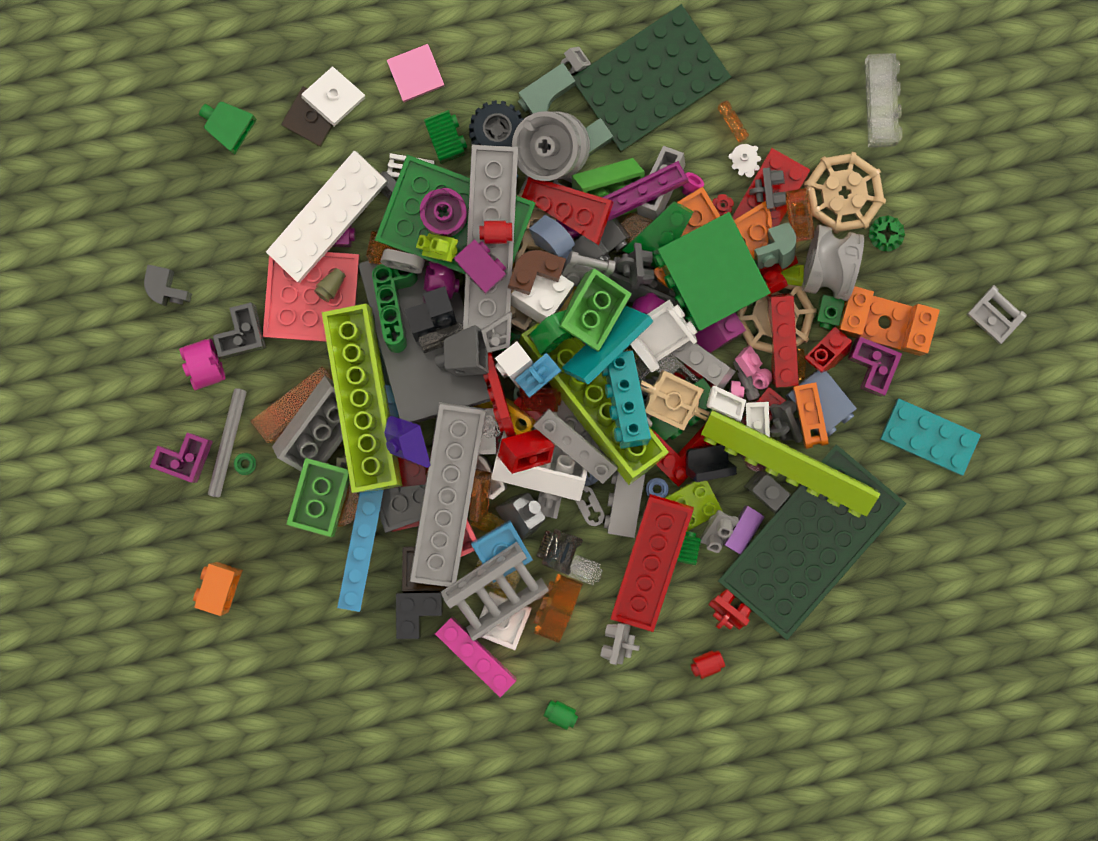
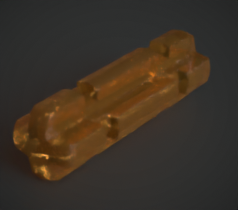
[718,101,749,142]

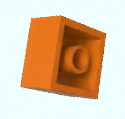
[193,562,243,616]

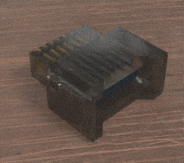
[536,529,583,575]

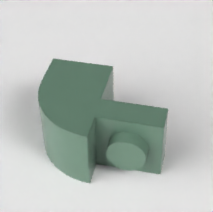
[754,222,796,269]

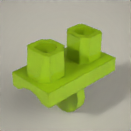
[416,233,458,262]

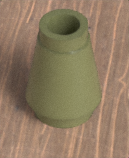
[314,268,346,302]

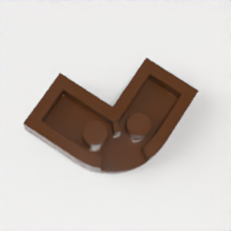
[508,250,566,295]

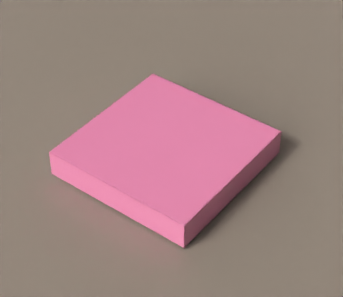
[387,44,445,103]

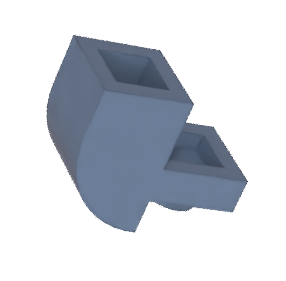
[529,215,575,259]

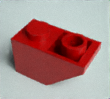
[805,327,852,373]

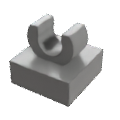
[561,47,591,74]

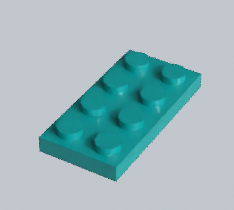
[879,399,981,476]

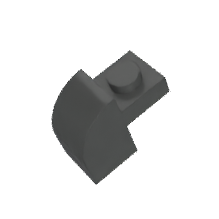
[144,265,192,307]

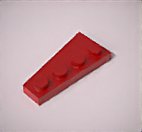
[522,177,614,246]

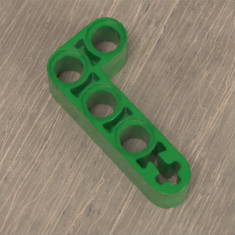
[372,264,418,353]
[529,310,574,355]

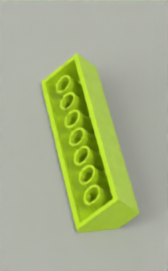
[322,304,402,493]
[519,323,669,485]
[701,410,881,518]

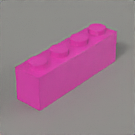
[435,616,517,697]

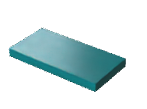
[562,306,653,384]

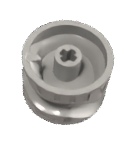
[512,111,590,181]
[802,225,864,301]

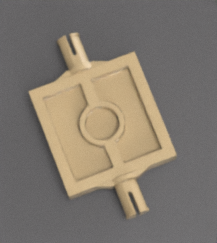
[639,370,709,430]

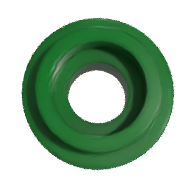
[234,453,257,475]

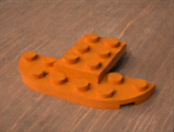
[654,187,772,290]

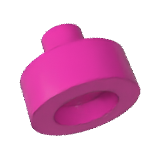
[682,172,704,196]

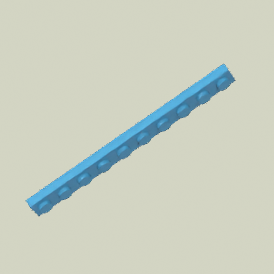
[337,385,398,612]

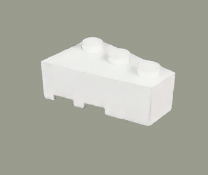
[495,341,534,397]

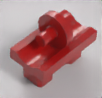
[708,589,752,630]

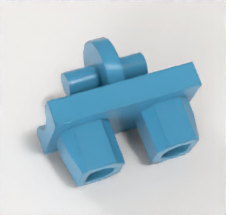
[515,353,562,398]

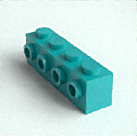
[601,350,651,449]

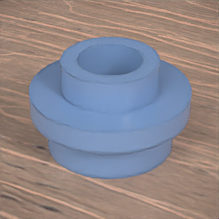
[646,478,668,498]

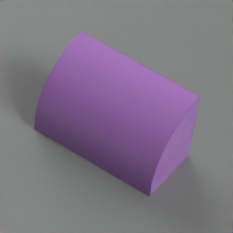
[723,506,764,555]

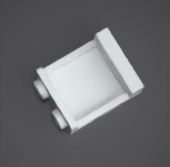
[630,300,697,372]

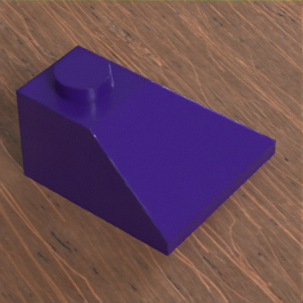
[384,416,431,468]

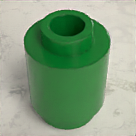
[543,700,578,730]

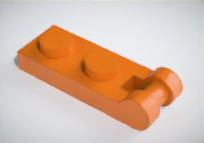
[793,382,828,449]

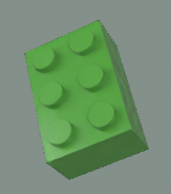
[286,458,350,537]

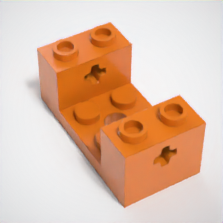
[836,286,940,356]

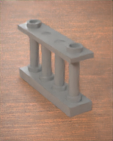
[533,390,618,484]
[441,542,549,641]

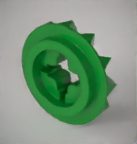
[869,215,905,251]

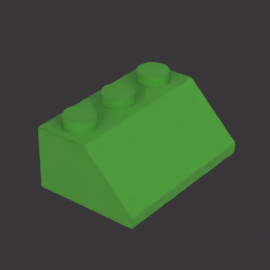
[572,158,645,216]

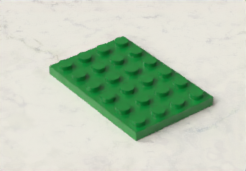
[375,155,536,275]

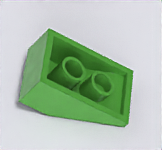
[559,268,632,352]

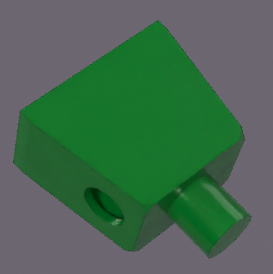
[199,101,257,155]

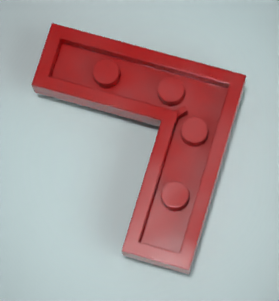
[651,425,718,487]

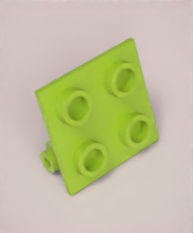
[665,481,723,531]

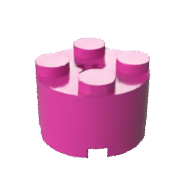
[179,338,225,391]

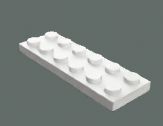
[266,151,388,283]

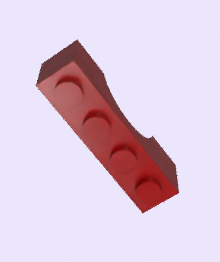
[767,293,799,388]

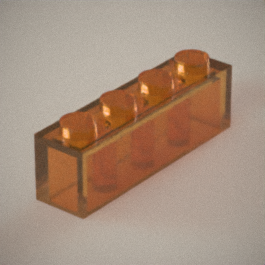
[251,366,333,443]

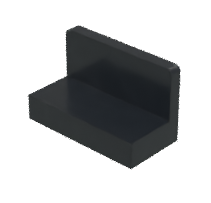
[686,443,737,482]

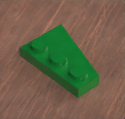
[622,201,694,268]

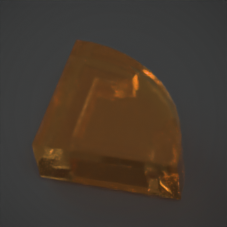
[797,349,806,380]

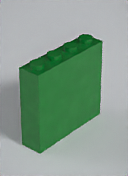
[653,212,771,331]

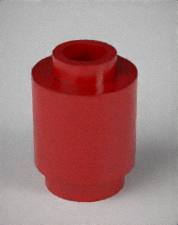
[479,220,512,244]
[690,650,725,680]

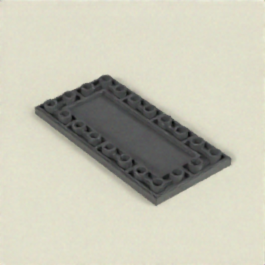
[358,251,491,423]

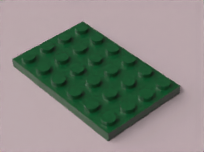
[573,4,731,153]

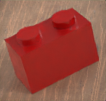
[498,429,555,474]

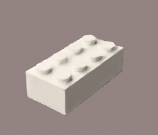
[491,431,588,501]

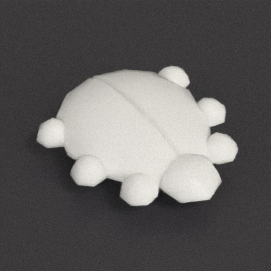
[728,144,761,177]

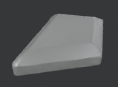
[481,312,512,353]

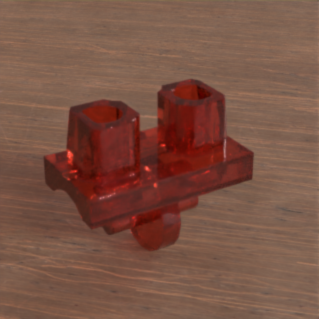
[519,388,561,412]

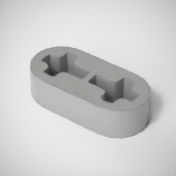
[380,249,425,273]
[575,486,604,526]

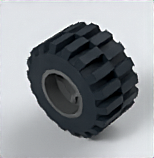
[469,100,524,147]

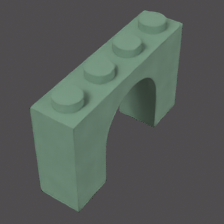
[518,63,613,157]

